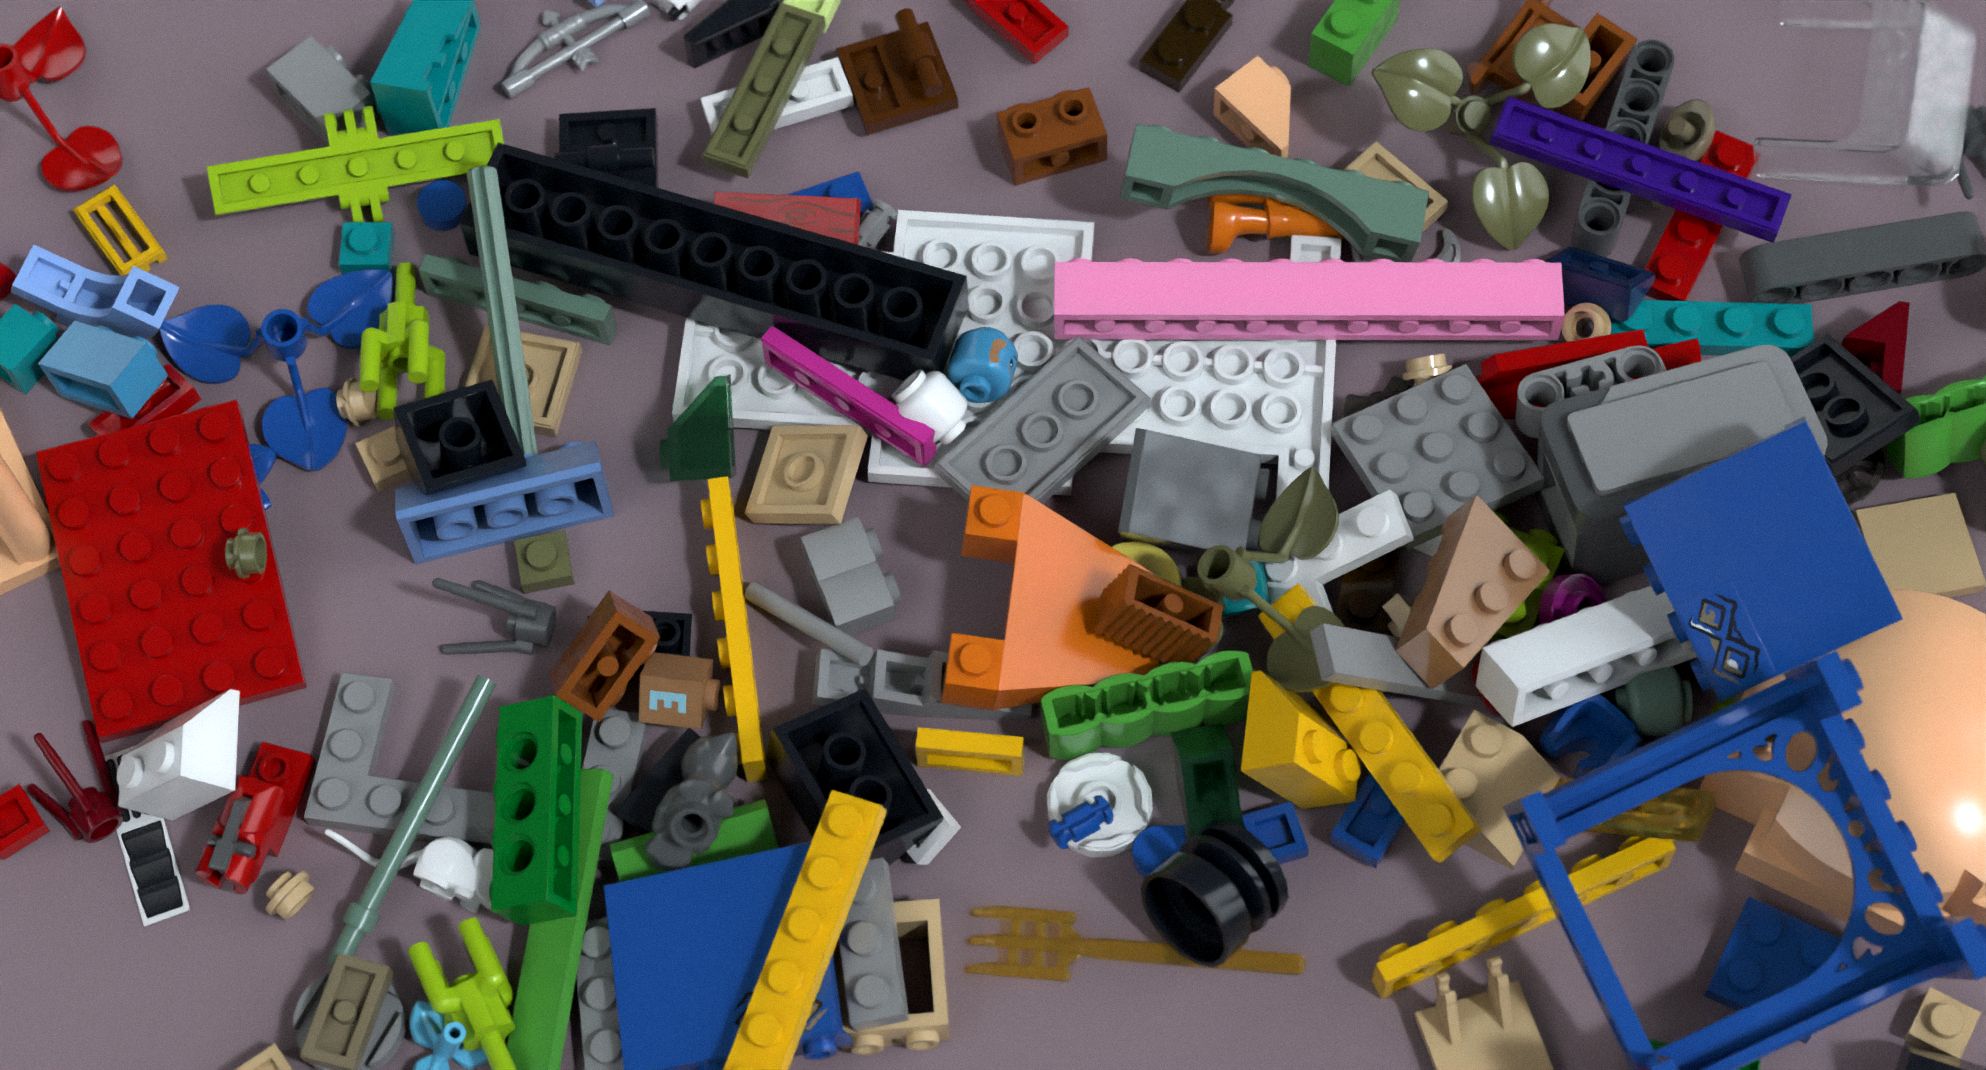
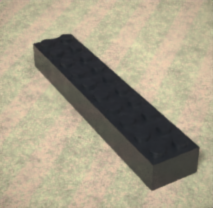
[459,142,969,381]

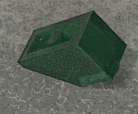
[659,374,736,481]
[1170,724,1243,839]

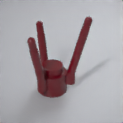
[27,720,125,843]

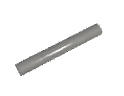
[745,581,873,666]

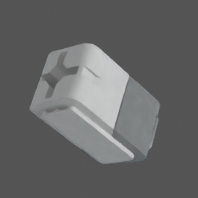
[1515,345,1828,585]

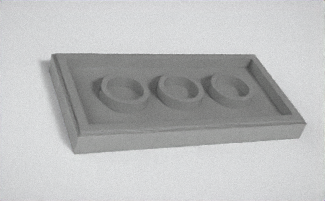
[934,336,1151,504]

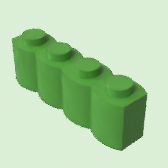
[1886,375,1986,478]
[1041,650,1253,760]

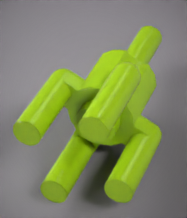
[359,262,446,420]
[407,917,517,1070]

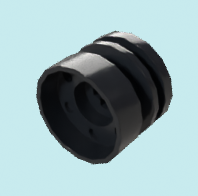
[1140,819,1289,967]

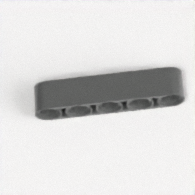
[1571,39,1675,257]
[1739,211,1986,304]

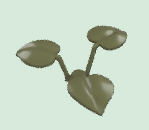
[1371,24,1591,250]
[1181,467,1344,693]

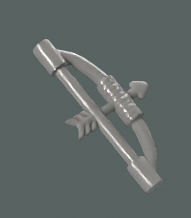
[500,0,651,99]

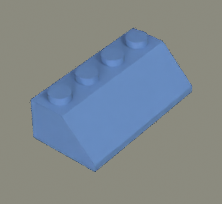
[395,441,615,564]

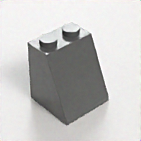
[1118,428,1270,555]

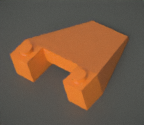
[941,485,1159,710]

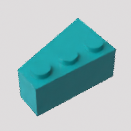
[370,0,481,136]

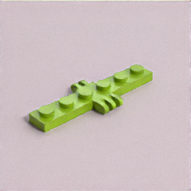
[206,106,504,222]

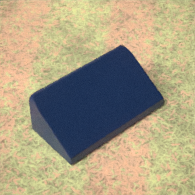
[1545,246,1656,322]

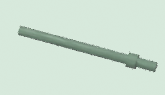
[326,675,496,966]

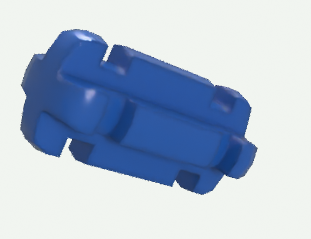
[1048,795,1114,849]

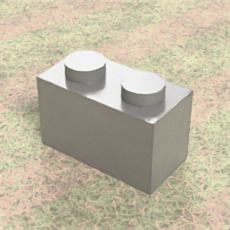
[266,35,380,146]

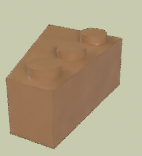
[1395,495,1550,690]

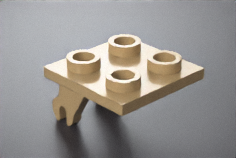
[1414,956,1554,1070]

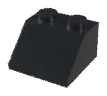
[394,380,526,495]

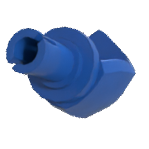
[1539,694,1675,809]

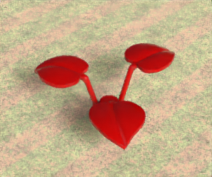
[0,7,123,191]

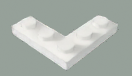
[1263,489,1414,698]

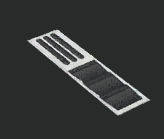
[105,746,190,927]

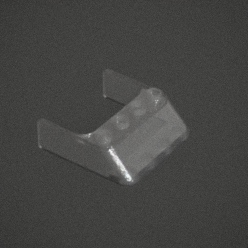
[1753,0,1977,186]

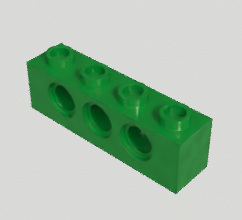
[489,695,582,926]

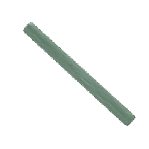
[467,166,538,455]

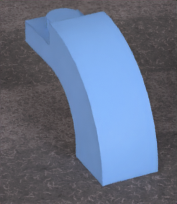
[11,244,180,339]

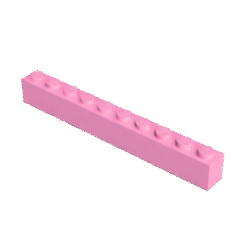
[1054,258,1565,340]

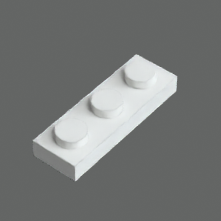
[700,57,854,135]

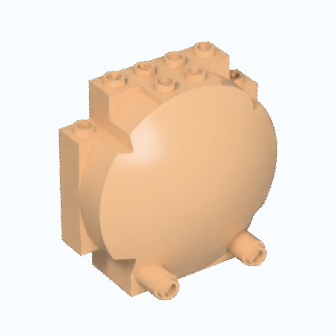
[1695,589,1986,935]

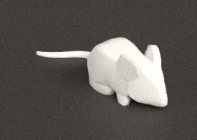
[325,829,493,913]

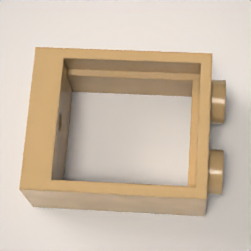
[833,898,951,1055]

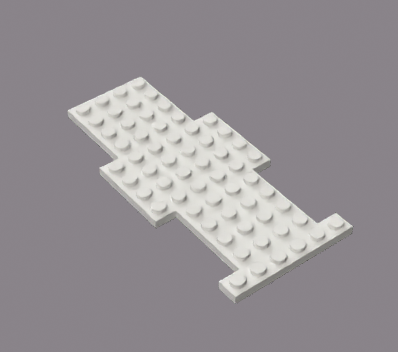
[672,210,1341,499]

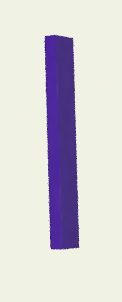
[1489,96,1792,243]

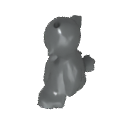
[644,732,738,871]

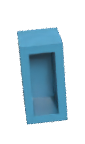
[38,321,168,419]

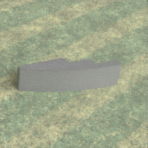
[812,648,1032,719]

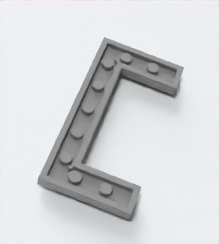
[304,672,650,868]
[577,857,909,1070]

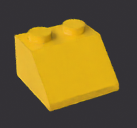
[1241,670,1361,809]

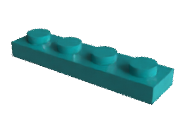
[1610,300,1814,357]

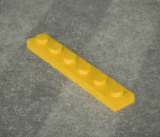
[700,476,768,782]
[1258,583,1482,863]
[723,790,887,1070]
[1372,830,1677,999]

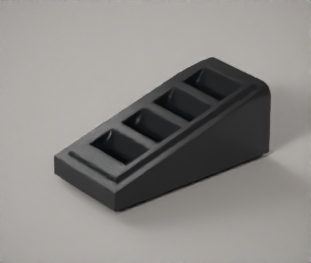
[684,0,779,69]

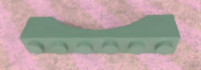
[1119,123,1429,262]

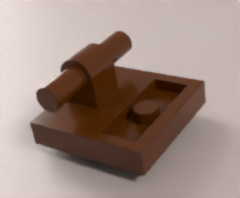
[837,8,959,135]

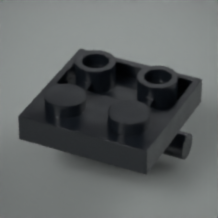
[554,108,659,188]

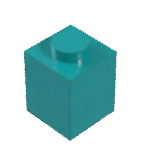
[0,304,59,395]

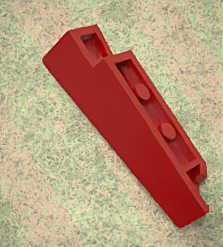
[1475,329,1701,419]

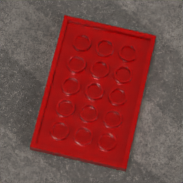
[36,399,307,743]

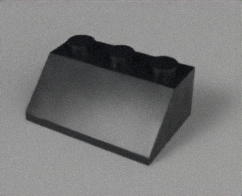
[766,688,944,866]

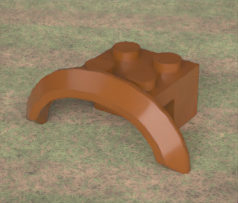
[1466,0,1637,122]

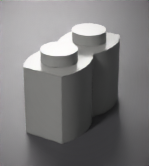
[800,517,901,636]

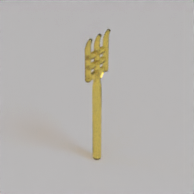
[966,906,1306,982]

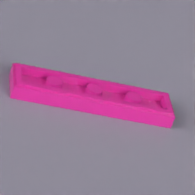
[761,326,937,466]

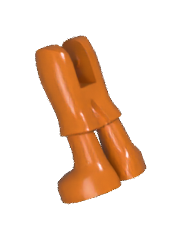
[1207,194,1345,254]

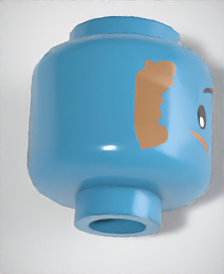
[947,327,1018,403]

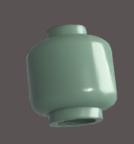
[1611,667,1692,736]

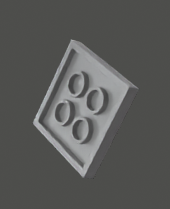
[1331,364,1544,550]

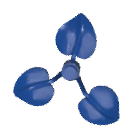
[159,269,393,472]

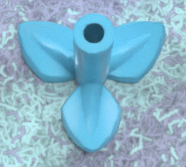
[410,1001,488,1070]

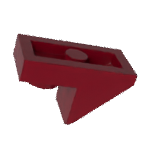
[1841,301,1910,394]

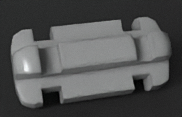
[858,199,898,248]

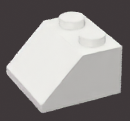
[117,689,240,821]

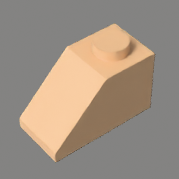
[1213,55,1291,158]

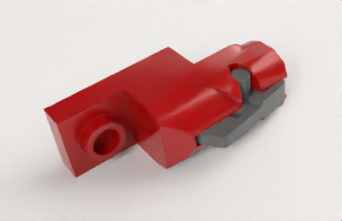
[195,741,315,894]

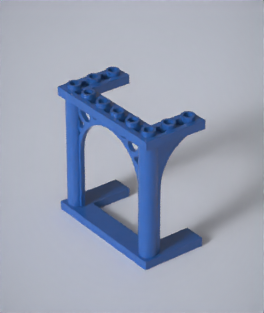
[1502,650,1986,1070]

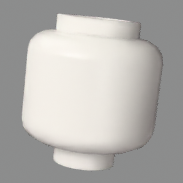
[892,369,967,445]

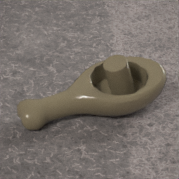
[1650,99,1715,209]

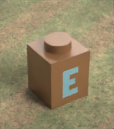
[639,652,720,729]

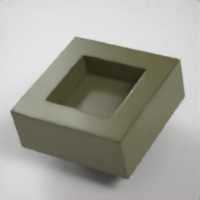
[514,530,575,594]

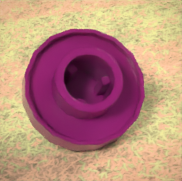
[1539,574,1607,624]

